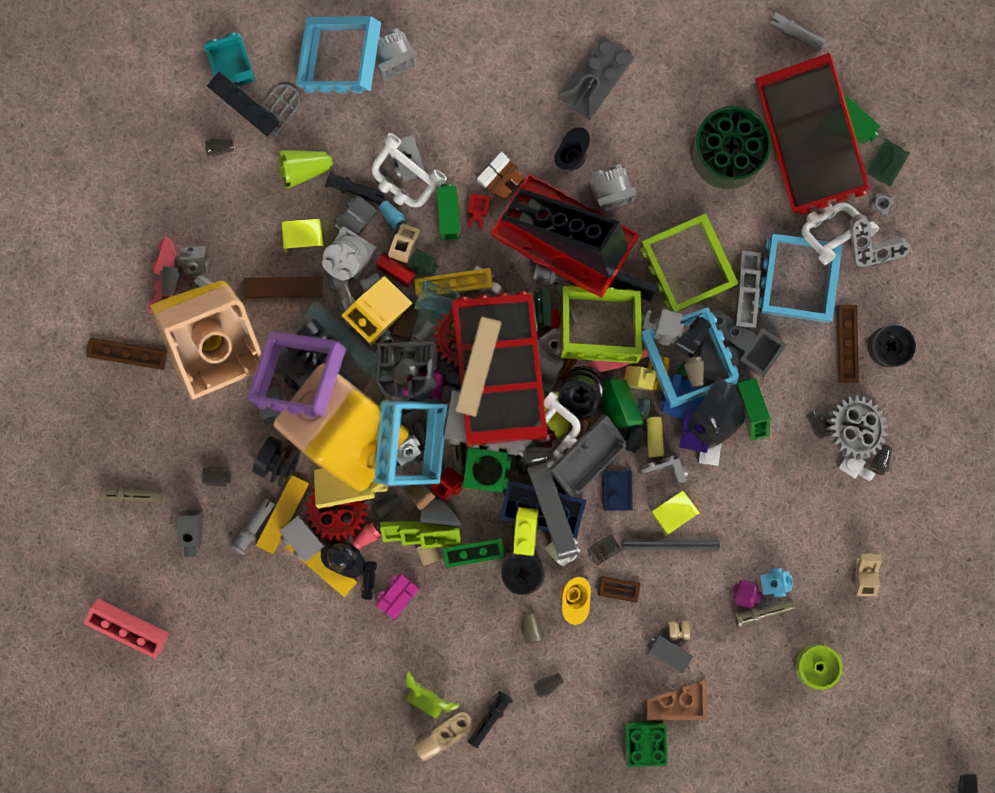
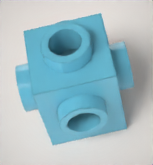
[760,568,793,597]

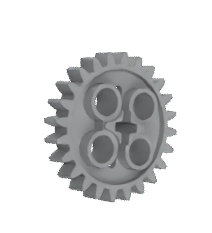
[826,396,888,460]

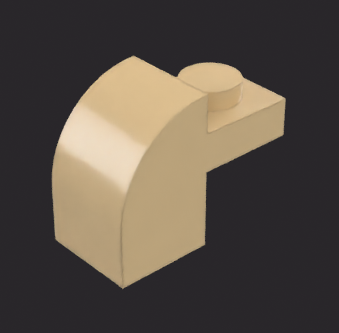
[389,223,420,263]
[855,553,882,596]

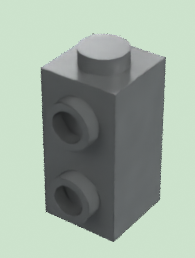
[647,634,693,673]

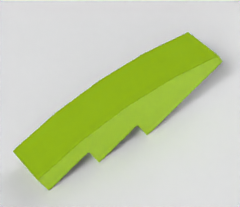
[380,521,461,549]

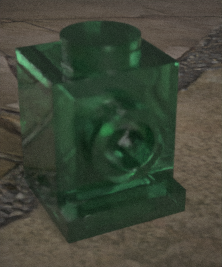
[407,248,439,276]

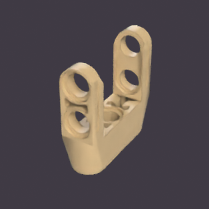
[414,712,471,762]

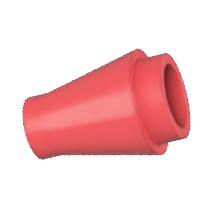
[352,522,381,550]

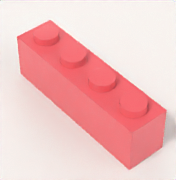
[84,599,170,659]

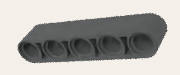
[527,462,579,560]

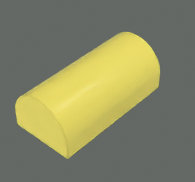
[646,417,665,458]

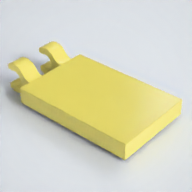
[314,468,388,508]

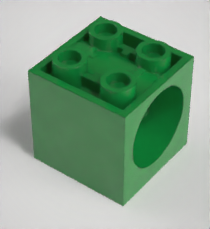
[463,448,511,494]
[624,721,668,767]

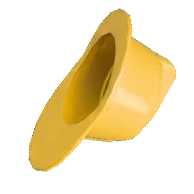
[560,577,591,625]

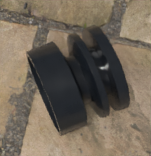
[286,319,340,372]
[867,325,916,367]
[558,366,605,418]
[252,436,301,487]
[501,554,545,595]

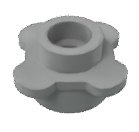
[870,193,893,216]

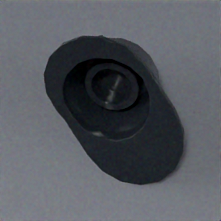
[554,127,590,171]
[320,540,366,578]

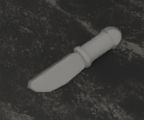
[554,283,577,325]

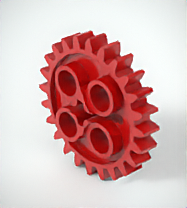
[433,306,498,369]
[305,489,369,542]

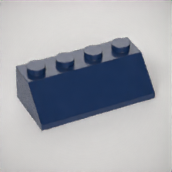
[500,480,586,539]

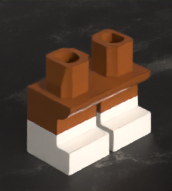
[477,151,524,200]

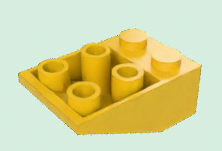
[341,276,413,346]

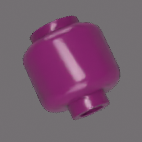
[731,580,762,608]

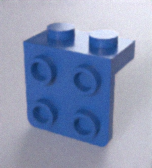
[659,373,707,420]

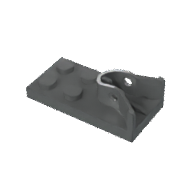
[559,36,634,120]

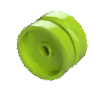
[795,644,843,690]

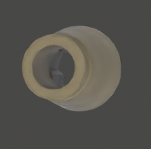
[684,357,704,387]
[524,614,543,644]

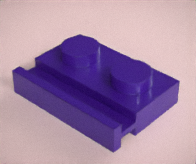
[679,409,709,453]

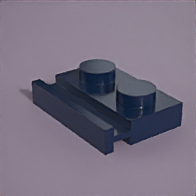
[603,471,633,511]

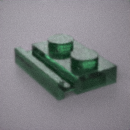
[866,139,910,187]
[535,286,552,330]

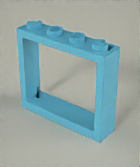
[296,16,381,94]
[758,234,843,323]
[641,307,739,408]
[374,401,447,485]

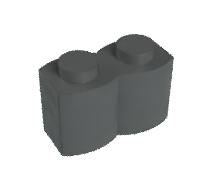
[335,196,378,236]

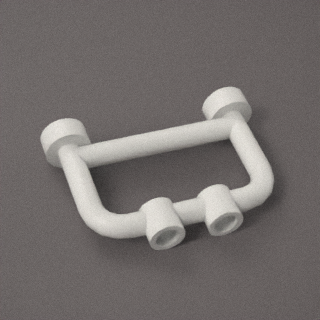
[372,133,447,208]
[801,203,879,265]
[519,392,580,468]

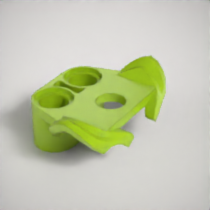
[405,671,460,719]

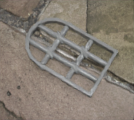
[261,84,300,136]

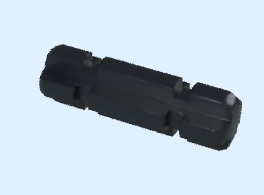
[361,561,377,600]

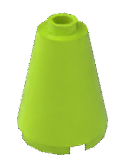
[277,150,333,189]

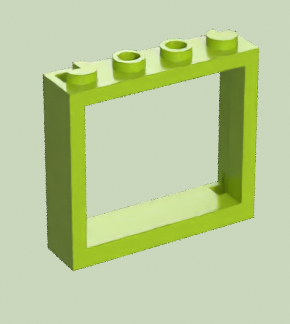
[639,213,739,313]
[560,285,642,363]

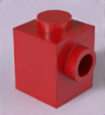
[430,467,464,502]

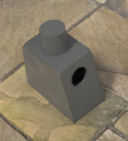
[260,385,283,423]
[177,510,203,557]

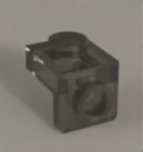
[587,534,622,566]

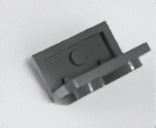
[700,340,741,387]

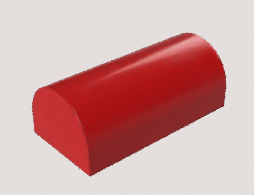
[376,252,417,288]

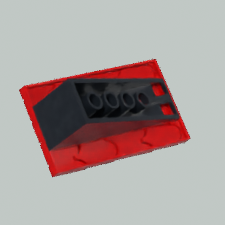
[490,173,639,298]

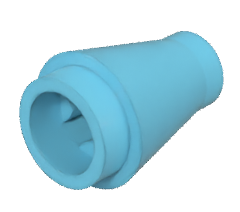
[379,201,406,230]

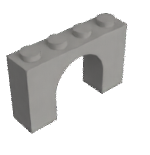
[444,390,531,455]

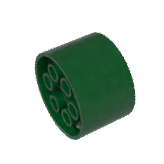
[691,106,771,189]

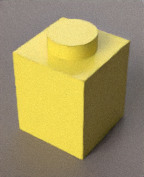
[624,366,656,390]

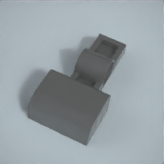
[713,308,787,378]

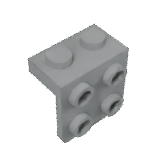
[639,456,688,484]

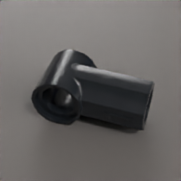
[675,316,711,358]

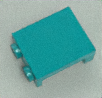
[203,33,256,87]

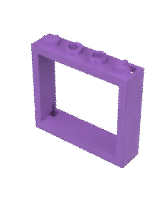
[247,331,346,418]

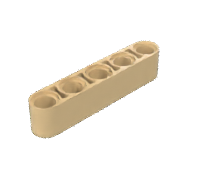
[456,317,501,417]

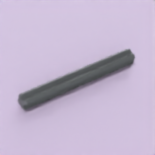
[622,539,720,550]

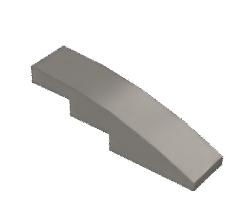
[736,251,762,328]

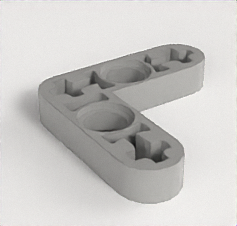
[850,214,910,267]

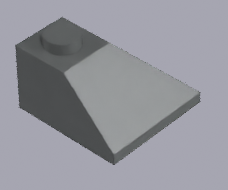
[420,495,461,526]

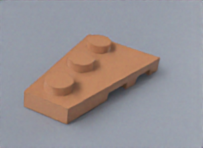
[646,680,707,720]

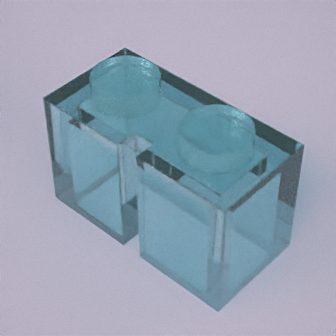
[414,280,460,320]

